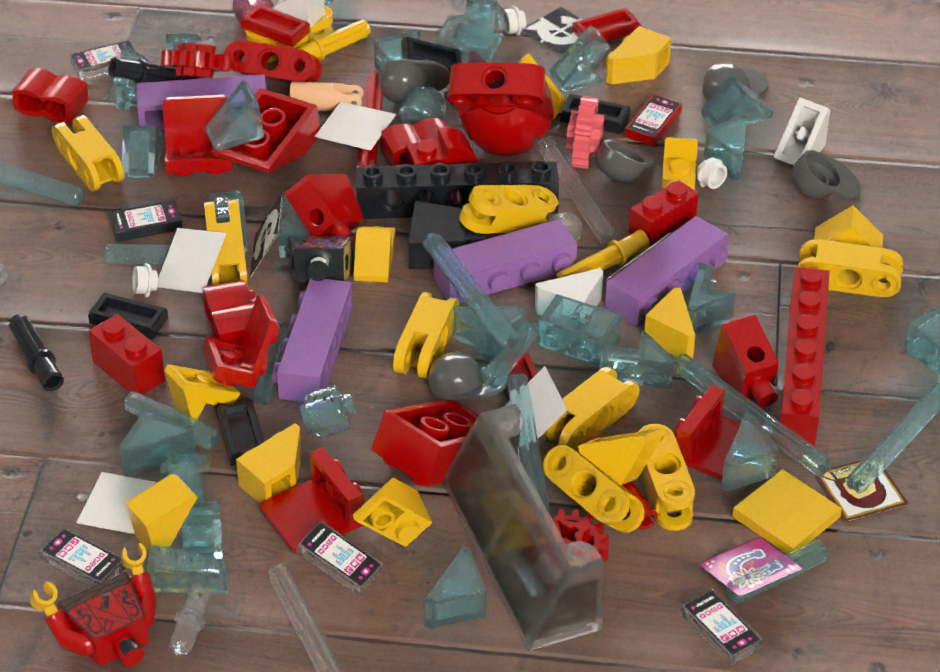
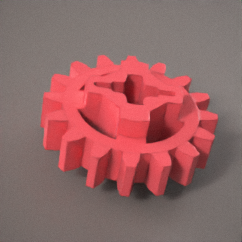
[566,96,604,169]

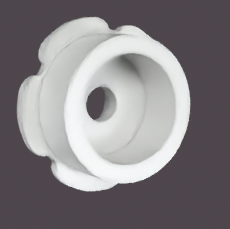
[502,6,526,36]
[697,157,727,189]
[132,263,158,298]

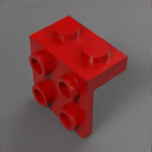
[163,95,232,177]
[202,295,279,388]
[673,384,773,487]
[260,447,365,554]

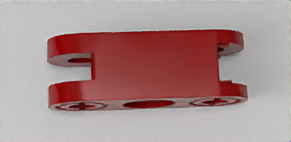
[224,40,322,83]

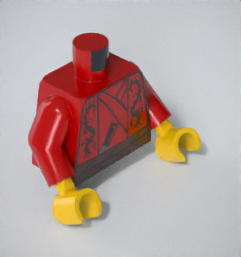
[30,543,157,667]

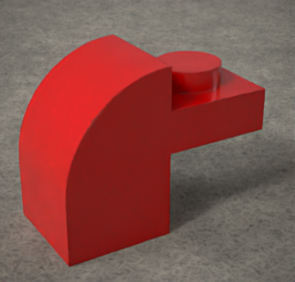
[406,127,478,165]

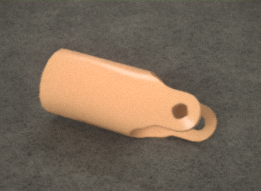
[290,82,364,111]

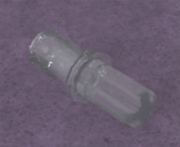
[168,584,213,656]

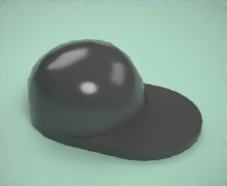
[380,59,450,104]
[703,62,768,106]
[596,139,655,183]
[792,150,861,200]
[428,351,509,400]

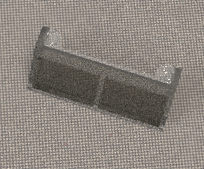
[444,404,606,651]

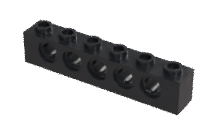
[356,160,559,219]

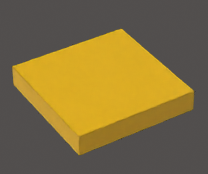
[732,469,842,557]

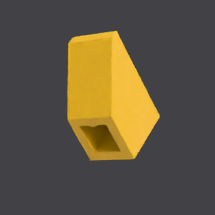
[605,26,672,85]
[236,423,302,504]
[353,477,433,547]

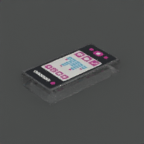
[70,39,139,80]
[296,520,383,596]
[39,527,126,587]
[680,589,763,666]

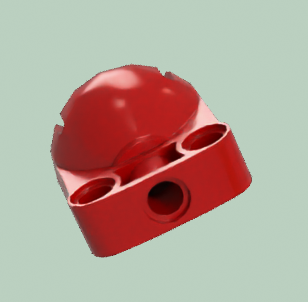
[448,62,554,157]

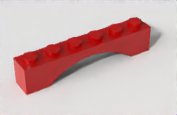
[778,267,830,449]

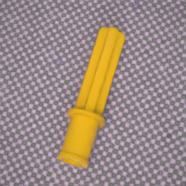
[295,20,371,65]
[556,230,650,278]

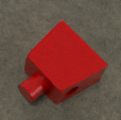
[285,174,364,247]
[712,314,779,408]

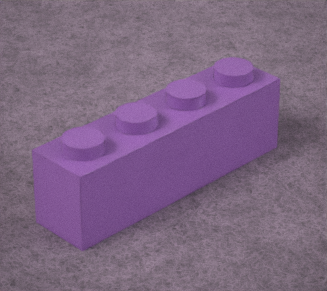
[137,74,266,132]
[605,216,728,327]
[434,219,577,303]
[272,278,353,404]

